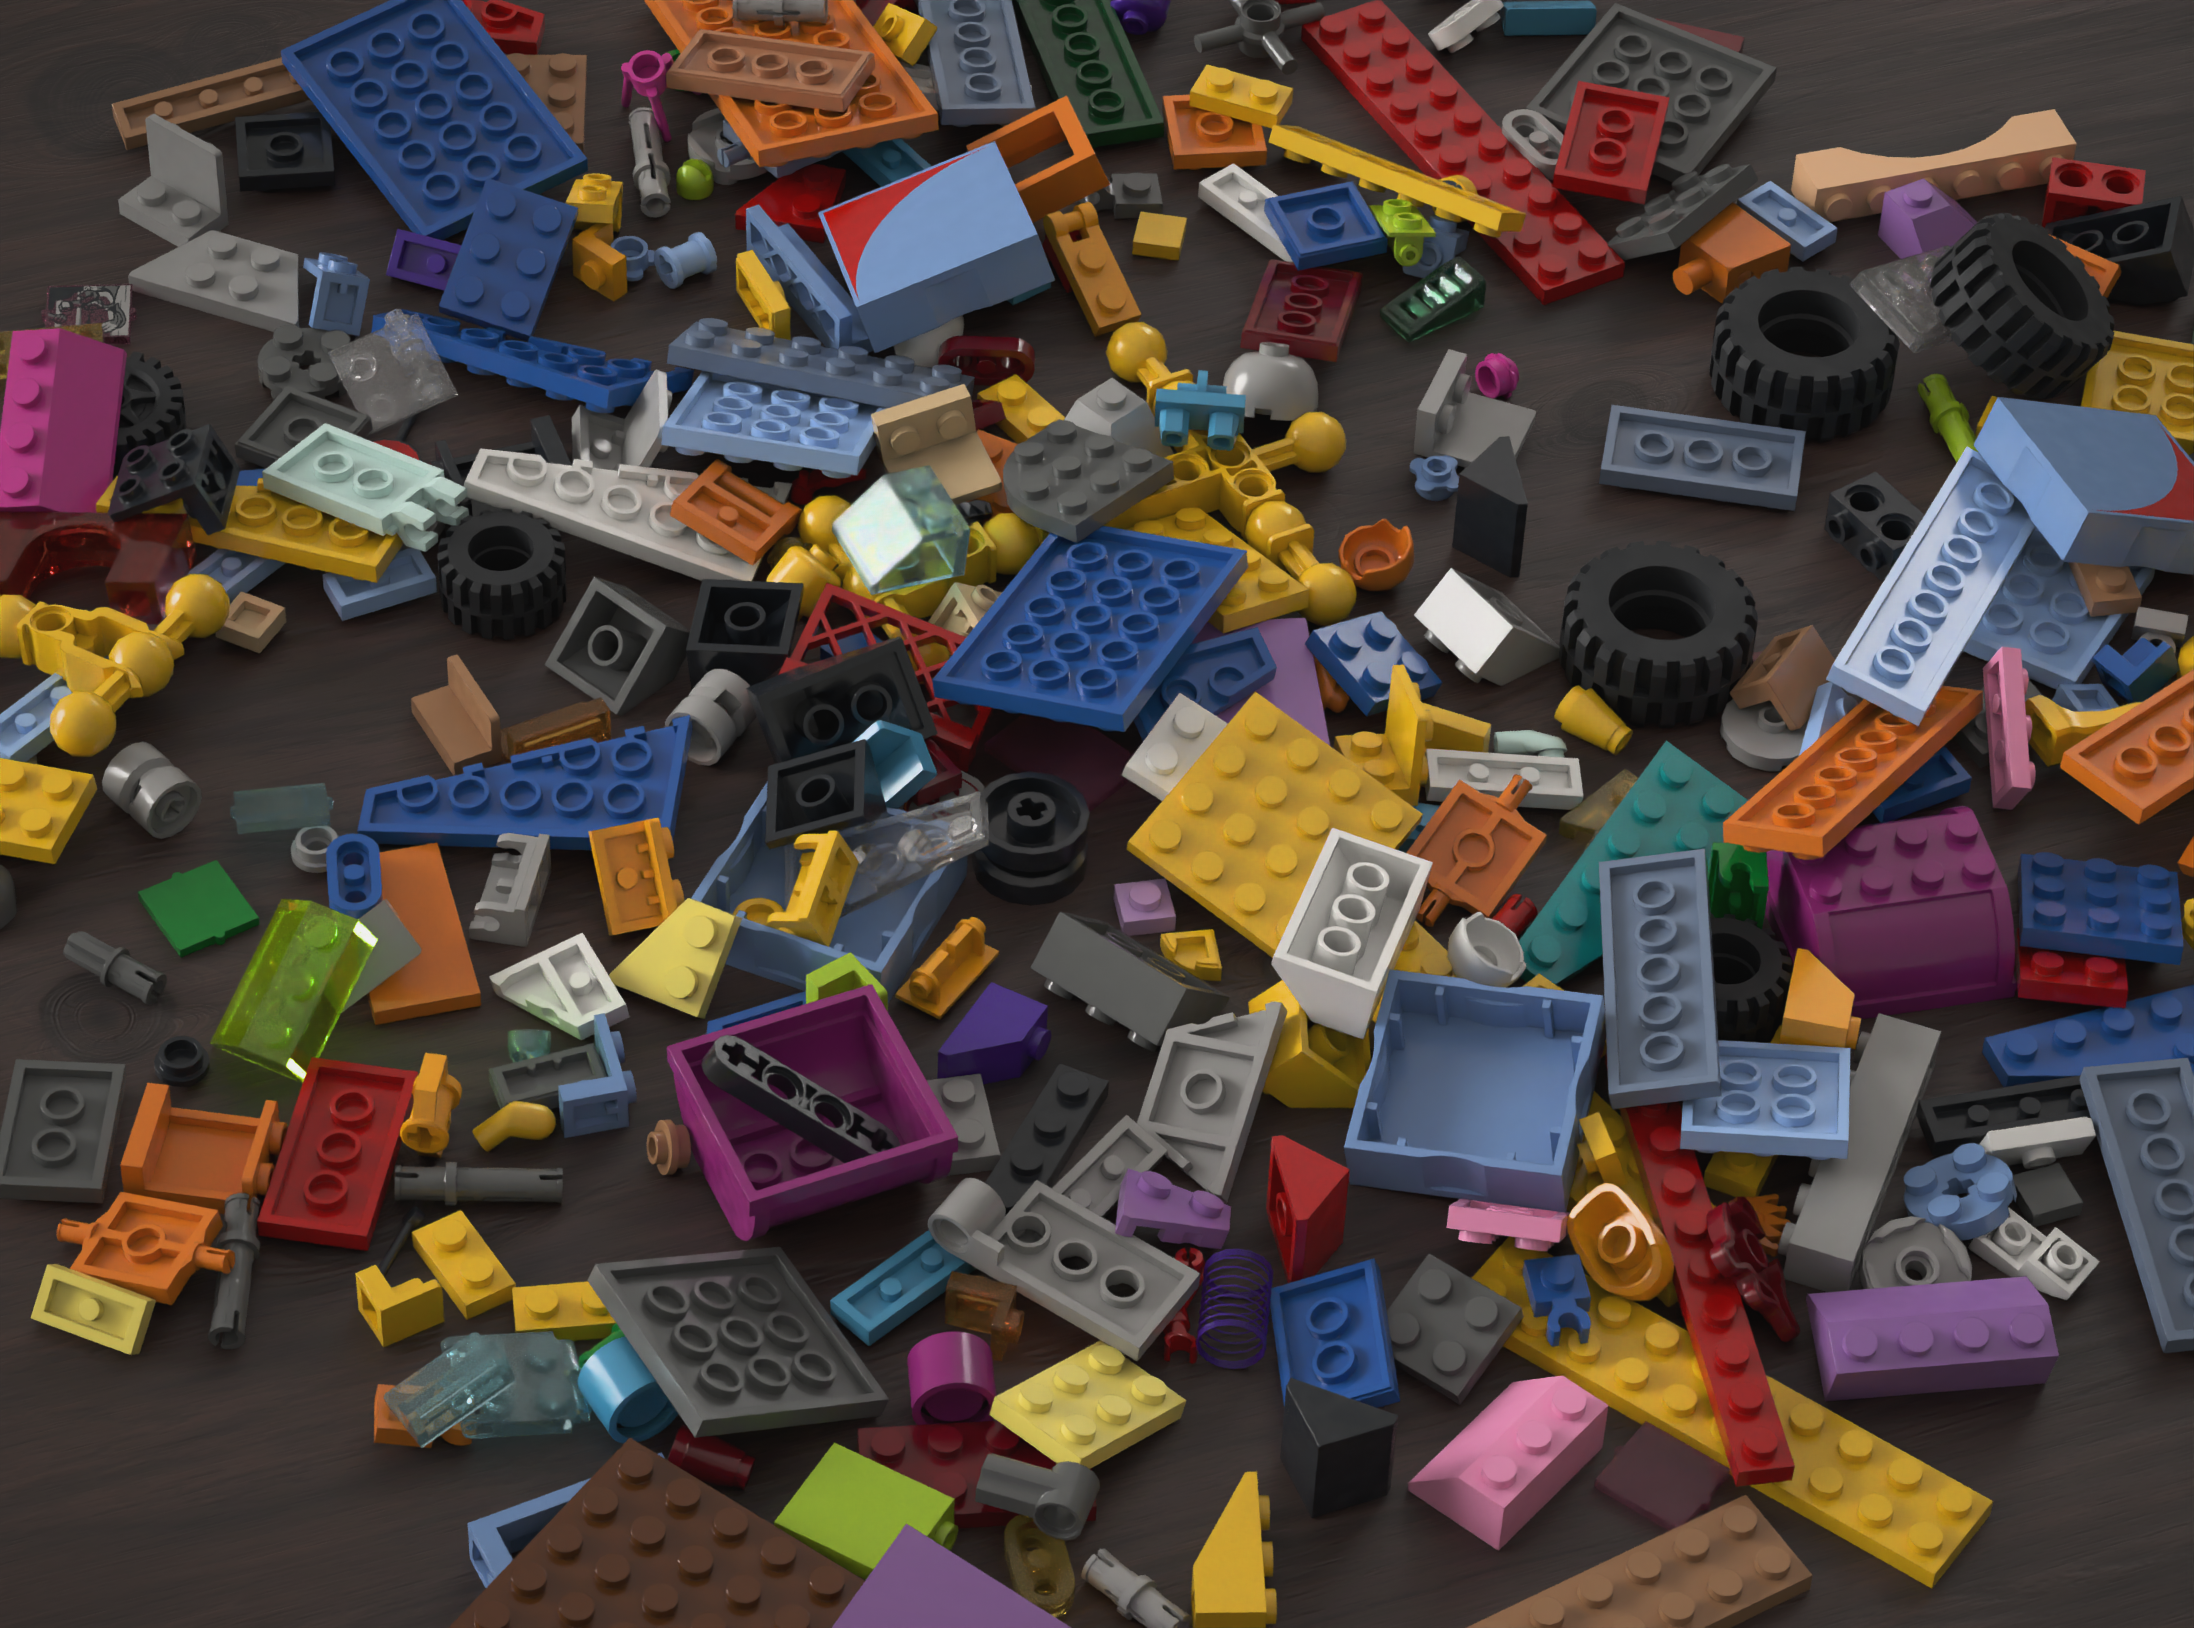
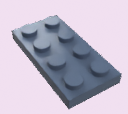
[1599,405,1806,511]

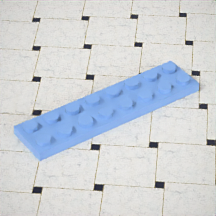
[1826,447,2036,726]

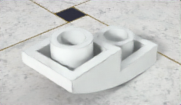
[1968,1207,2100,1300]

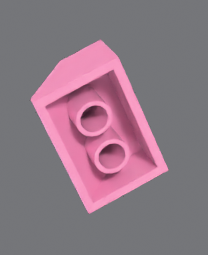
[1407,1376,1609,1551]

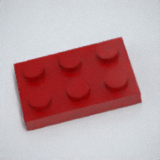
[1552,81,1670,205]

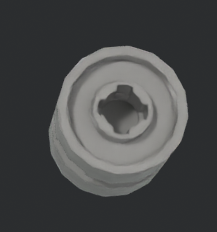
[665,669,757,766]
[102,742,202,839]

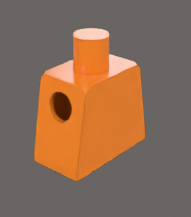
[1673,202,1791,303]

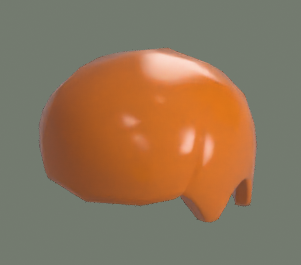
[1338,518,1414,591]

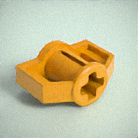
[400,1053,463,1158]

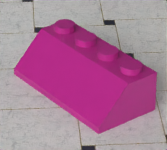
[0,328,127,536]

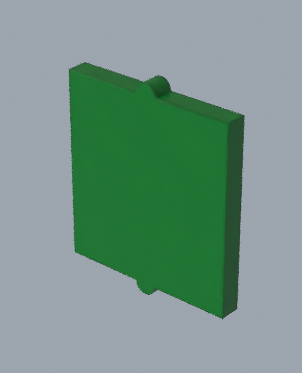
[138,860,260,958]

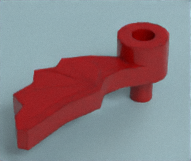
[791,468,866,504]

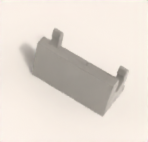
[469,833,551,947]

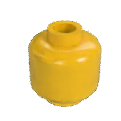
[767,544,842,621]

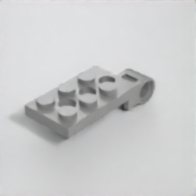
[928,1178,1200,1361]

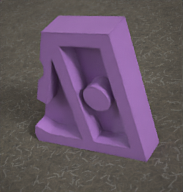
[1115,1168,1231,1249]

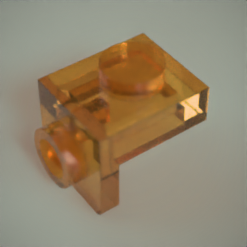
[945,1271,1024,1361]

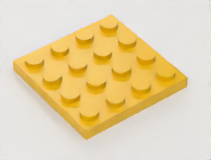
[1126,691,1423,958]

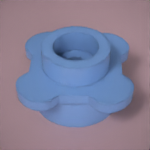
[610,236,655,281]
[1409,455,1459,501]

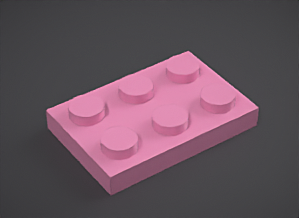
[1446,1199,1570,1251]

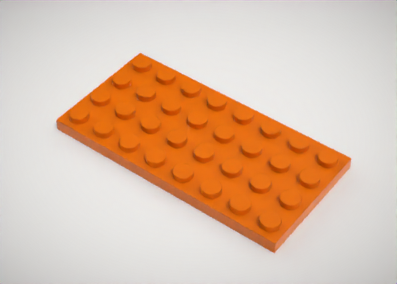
[644,0,939,168]

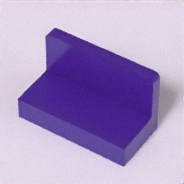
[386,229,461,291]

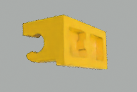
[766,831,859,947]

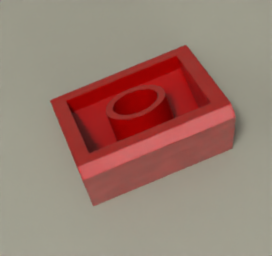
[1266,1135,1350,1283]

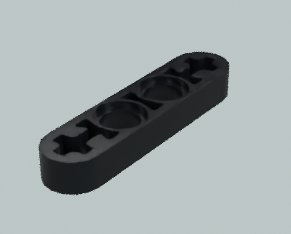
[702,1035,901,1163]

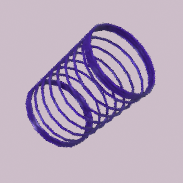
[1196,1248,1274,1369]

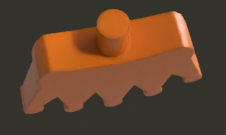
[1744,1194,1791,1257]

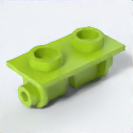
[1369,199,1436,267]

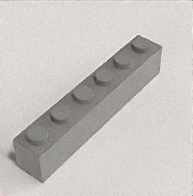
[1778,1013,1941,1292]

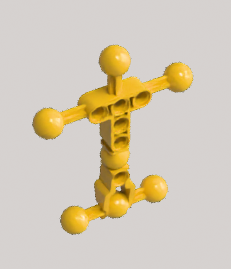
[0,574,230,757]

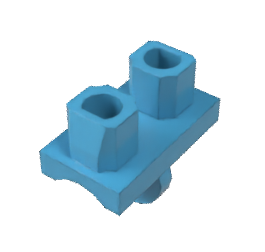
[1155,370,1246,451]

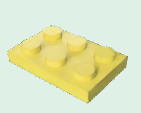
[989,1340,1187,1469]

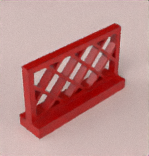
[778,583,995,772]

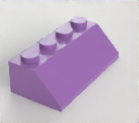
[1806,1276,2059,1401]

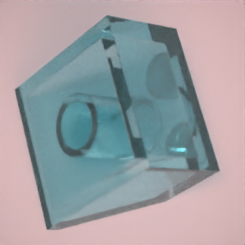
[832,465,970,595]

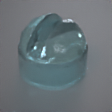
[507,1029,551,1063]

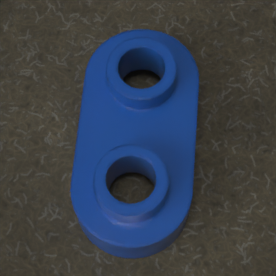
[326,834,383,925]

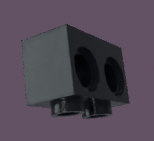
[1824,471,1924,582]

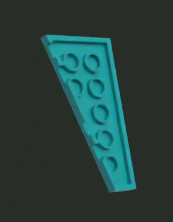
[1519,740,1748,987]

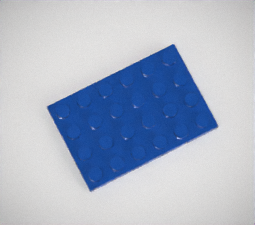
[281,0,588,240]
[932,526,1248,732]

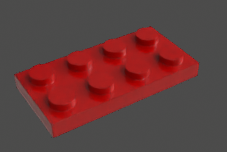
[257,1057,419,1251]

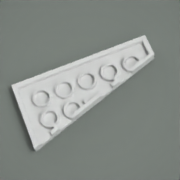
[464,448,792,581]

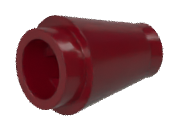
[668,1425,756,1491]

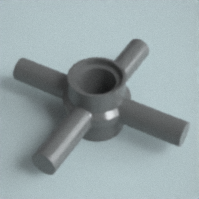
[1194,0,1325,75]

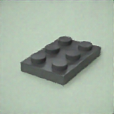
[1607,164,1759,260]
[0,1059,127,1203]

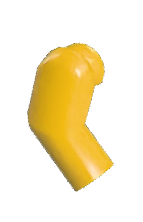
[472,1101,556,1152]

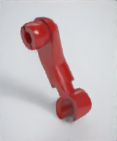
[1163,1247,1205,1364]

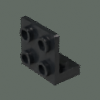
[108,424,240,535]

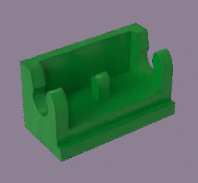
[1708,842,1769,929]

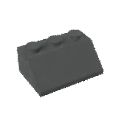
[1030,912,1230,1052]

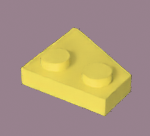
[609,898,742,1019]

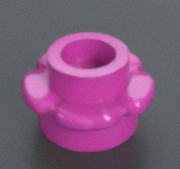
[1475,353,1519,399]

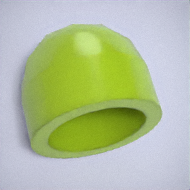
[676,159,714,200]

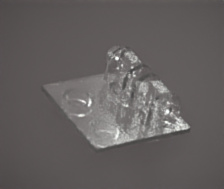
[328,309,458,435]

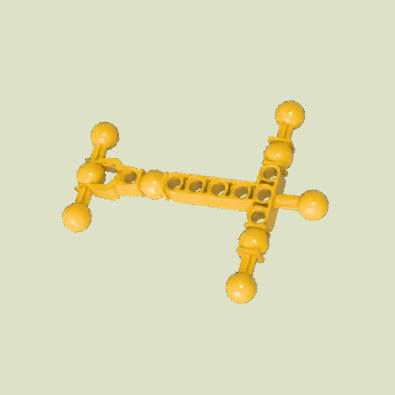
[797,322,1357,684]

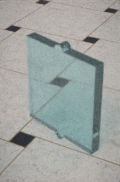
[230,783,333,834]

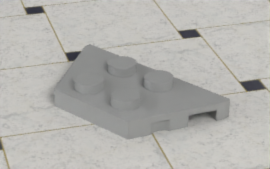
[128,230,299,332]
[1137,1001,1288,1203]

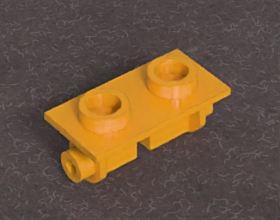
[895,917,999,1020]

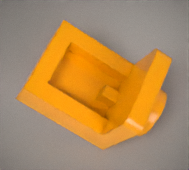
[572,223,627,302]

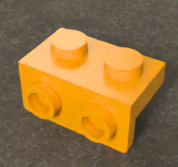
[588,817,685,936]

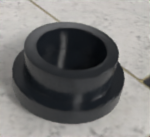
[154,1036,210,1087]

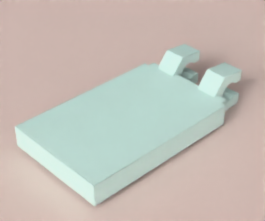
[262,423,469,552]

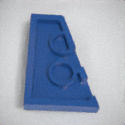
[1133,627,1277,741]

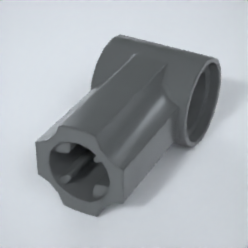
[975,1453,1100,1540]

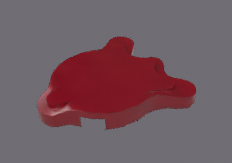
[1706,1196,1800,1343]

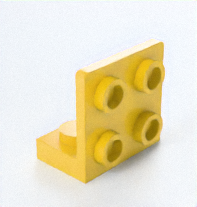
[1334,665,1433,806]

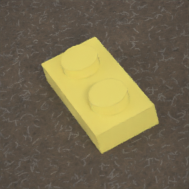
[31,1264,156,1355]

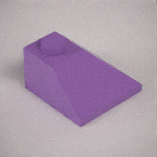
[1878,178,1978,290]

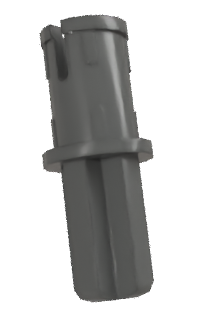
[63,931,167,1005]

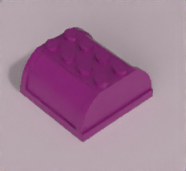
[1765,806,2017,1019]
[667,984,958,1241]

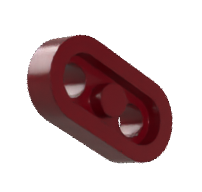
[938,336,1035,386]

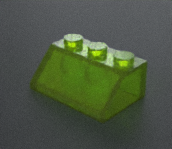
[210,899,377,1083]

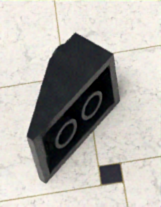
[2045,196,2194,305]
[746,636,938,764]

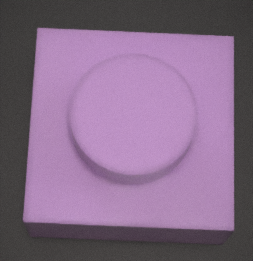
[1113,878,1176,936]

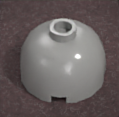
[1222,342,1318,421]

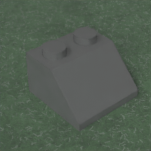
[545,577,690,716]

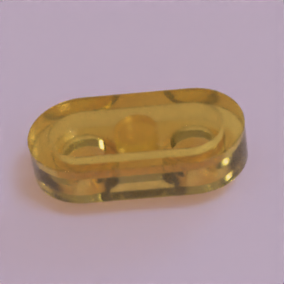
[1004,1514,1075,1618]

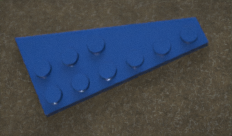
[371,309,694,413]
[357,715,693,850]
[1982,985,2194,1087]

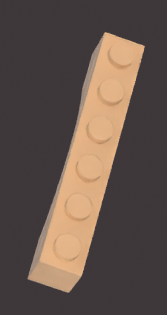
[1791,109,2077,222]

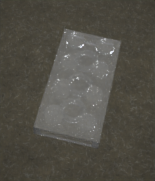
[1849,245,1953,354]

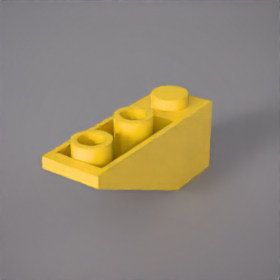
[1191,1472,1277,1628]

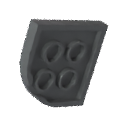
[1003,419,1174,543]

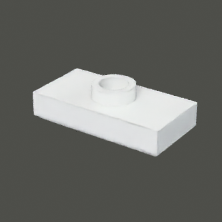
[1979,1117,2096,1169]

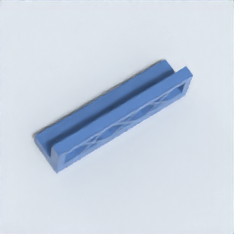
[746,204,874,353]

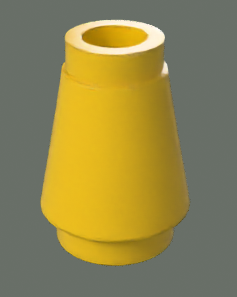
[1554,685,1633,755]

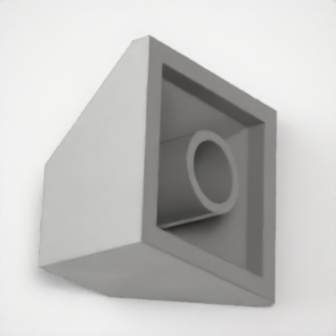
[1064,378,1174,458]

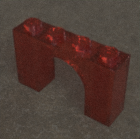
[0,511,197,625]

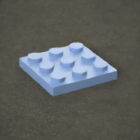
[1680,1040,1851,1160]

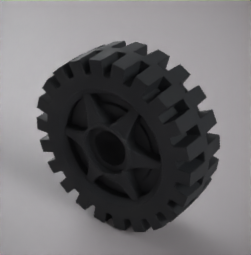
[113,351,186,479]

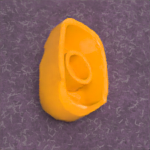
[1567,1183,1674,1301]

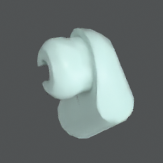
[1494,730,1567,758]

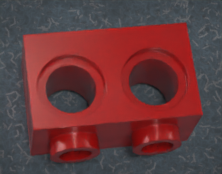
[2042,157,2146,228]

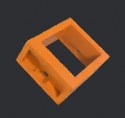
[966,95,1110,223]

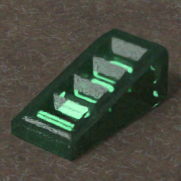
[1379,256,1486,343]

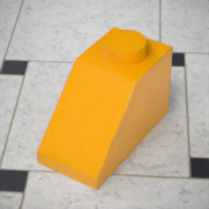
[1779,948,1861,1050]

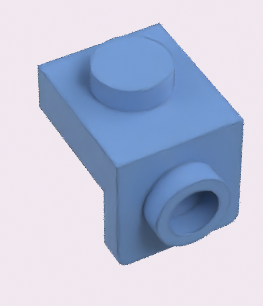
[1403,215,1470,283]

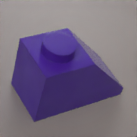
[937,982,1051,1084]

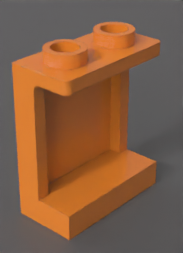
[120,1083,288,1214]

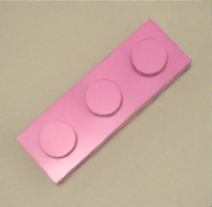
[1983,647,2036,810]

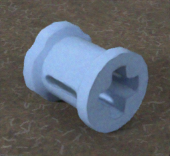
[654,232,717,289]

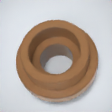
[647,1120,691,1175]

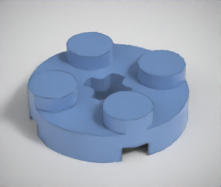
[1904,1143,2017,1240]

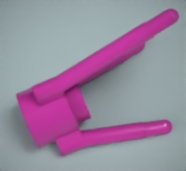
[621,50,701,142]

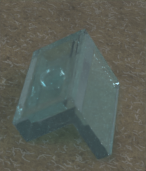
[384,1332,516,1448]

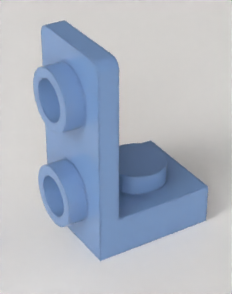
[303,252,370,336]
[558,1013,637,1138]

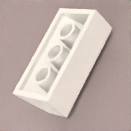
[1271,828,1433,1039]

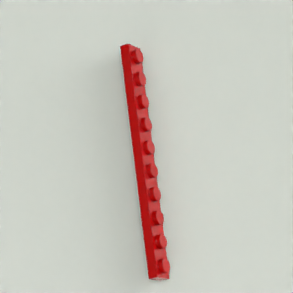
[1605,1050,1795,1487]

